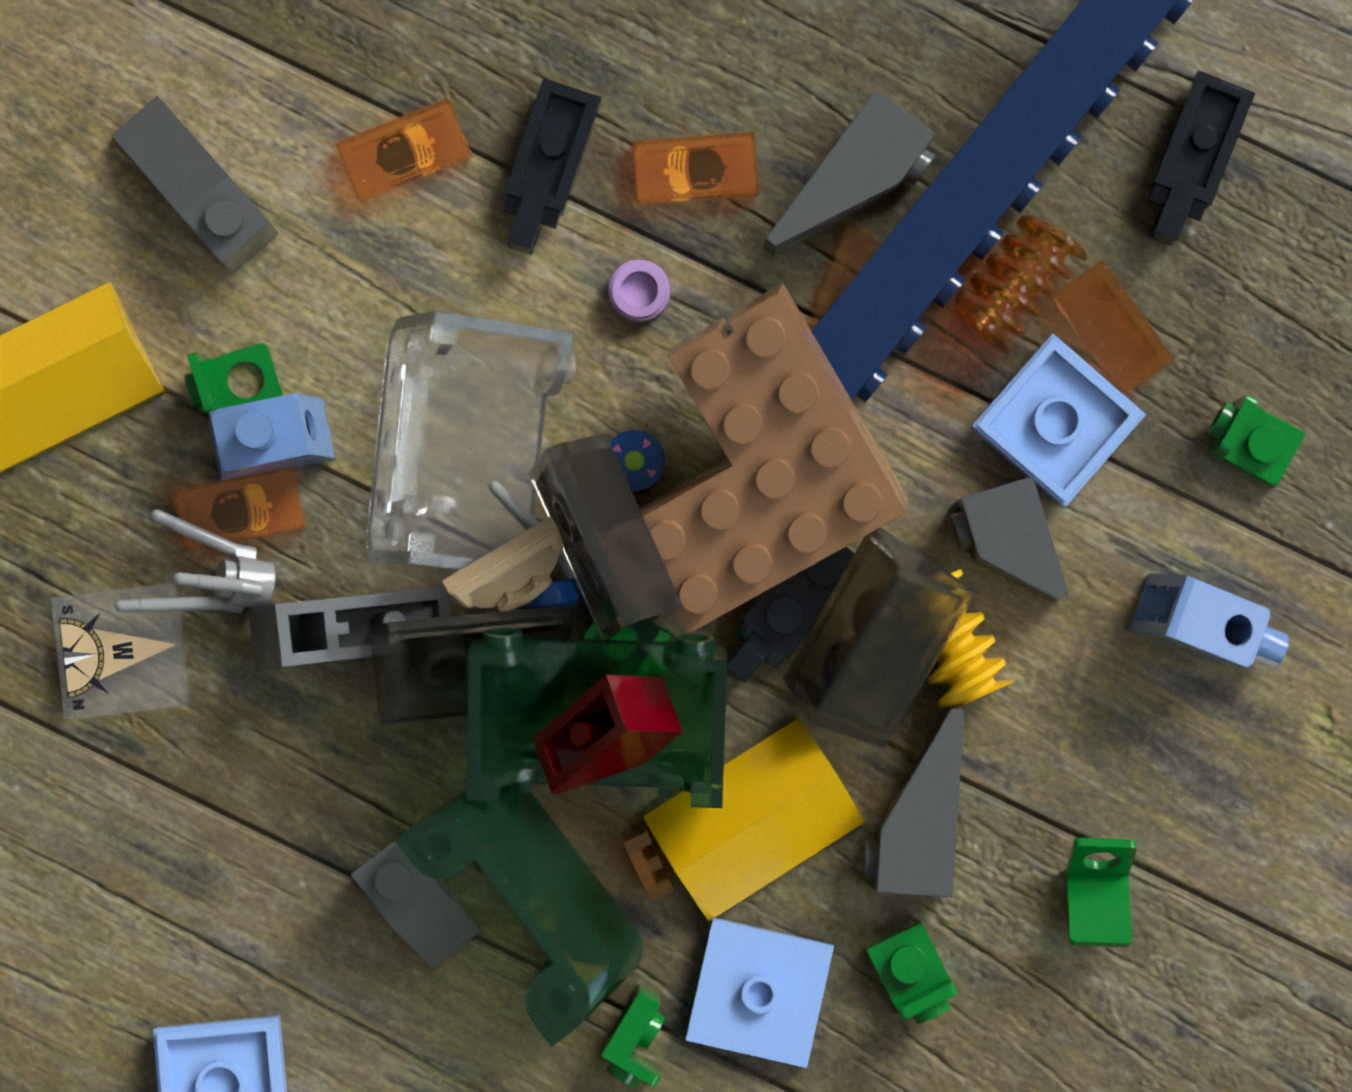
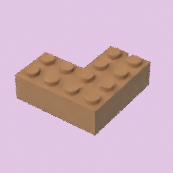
[624,283,908,634]

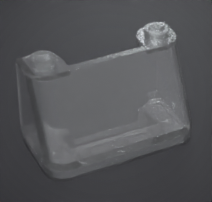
[367,311,577,572]

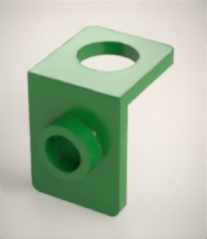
[185,343,283,416]
[1065,838,1137,948]

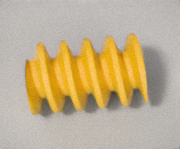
[895,569,1015,708]

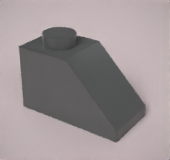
[950,476,1069,601]
[351,832,482,969]

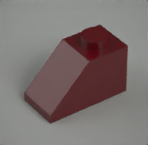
[532,675,683,794]

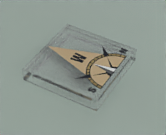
[51,583,191,720]

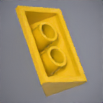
[0,282,165,473]
[643,718,865,921]

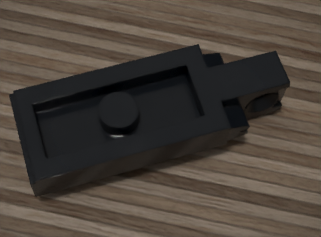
[1148,70,1255,246]
[503,78,602,255]
[725,547,867,683]

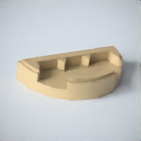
[442,516,563,612]

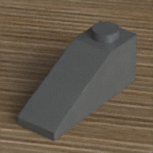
[764,90,936,255]
[111,96,279,274]
[248,587,455,672]
[863,708,964,897]

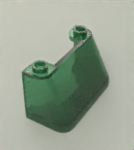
[466,628,727,808]
[395,771,643,1047]

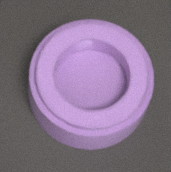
[609,260,670,323]

